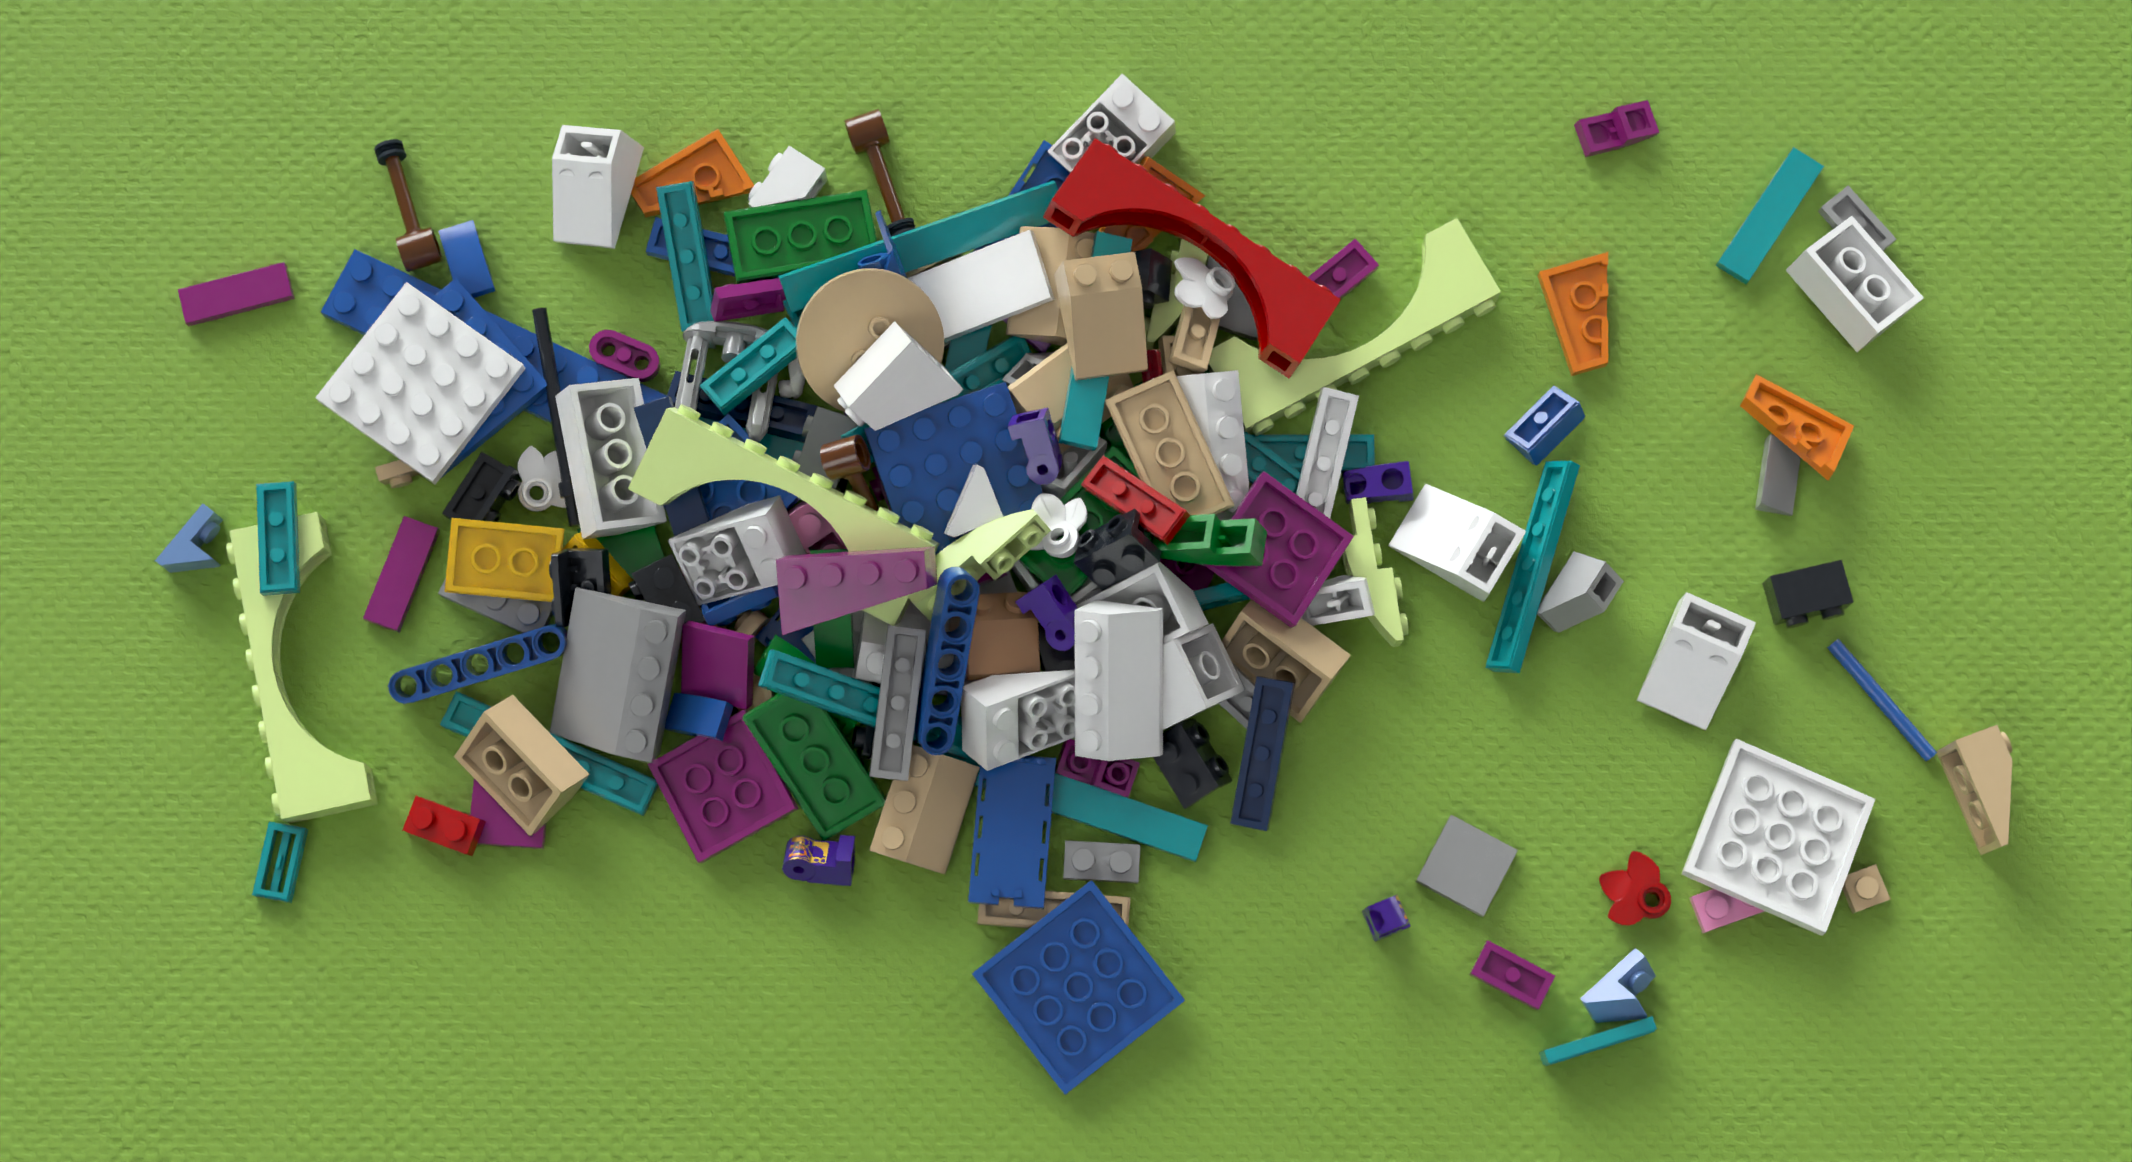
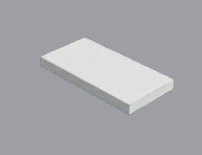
[908,230,1055,343]

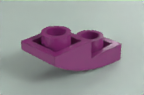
[1055,739,1140,798]

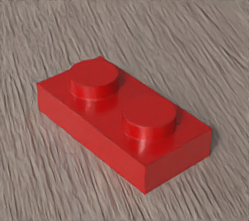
[402,795,486,857]

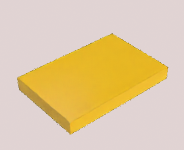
[444,518,564,602]

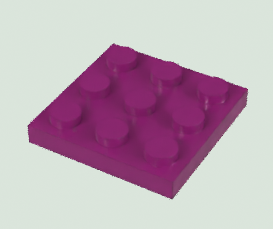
[1203,471,1354,628]
[648,710,799,863]

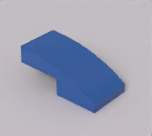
[439,220,496,298]
[665,693,734,741]

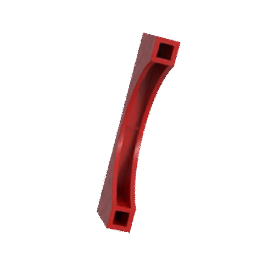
[1043,138,1341,379]

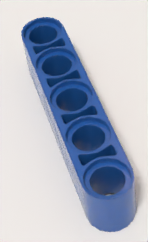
[914,567,980,756]
[388,624,568,704]

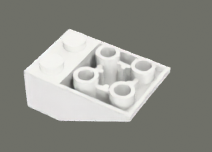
[1048,74,1176,173]
[552,125,644,249]
[1388,484,1526,602]
[668,495,806,605]
[1636,593,1756,731]
[961,670,1075,771]

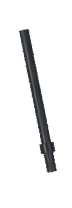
[532,308,580,527]

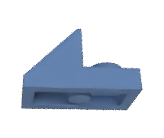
[155,504,223,573]
[1580,948,1656,1023]

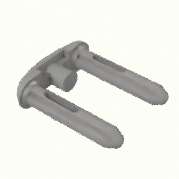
[675,321,778,442]

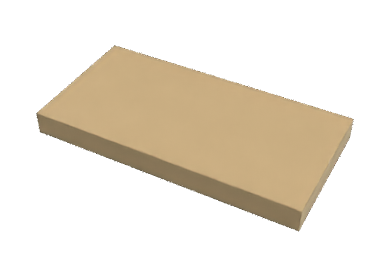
[1105,370,1235,515]

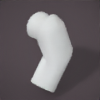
[778,358,806,400]

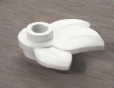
[1174,257,1235,319]
[517,446,566,511]
[1030,493,1087,558]

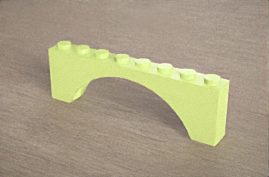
[1208,218,1501,436]
[628,404,940,626]
[226,512,378,824]

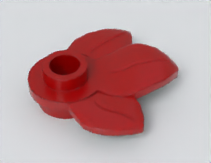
[1599,851,1671,926]

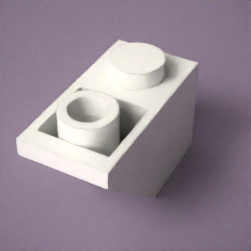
[748,146,827,208]

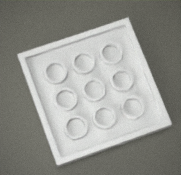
[315,282,526,485]
[1681,739,1875,936]

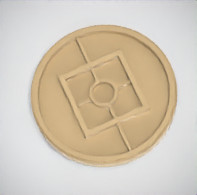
[796,268,944,412]

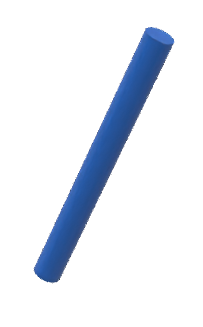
[1827,638,1937,762]

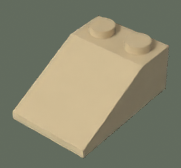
[1054,252,1148,381]
[1937,725,2012,855]

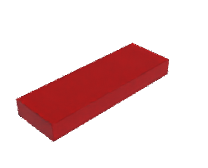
[1081,455,1190,545]

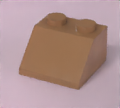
[948,592,1040,680]

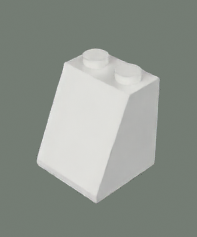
[834,321,963,431]
[1163,623,1245,730]

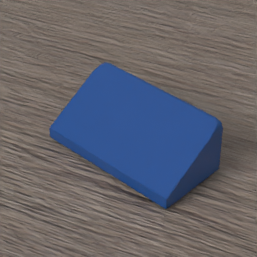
[1504,386,1585,466]

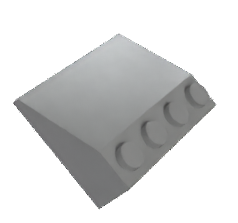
[550,588,686,763]

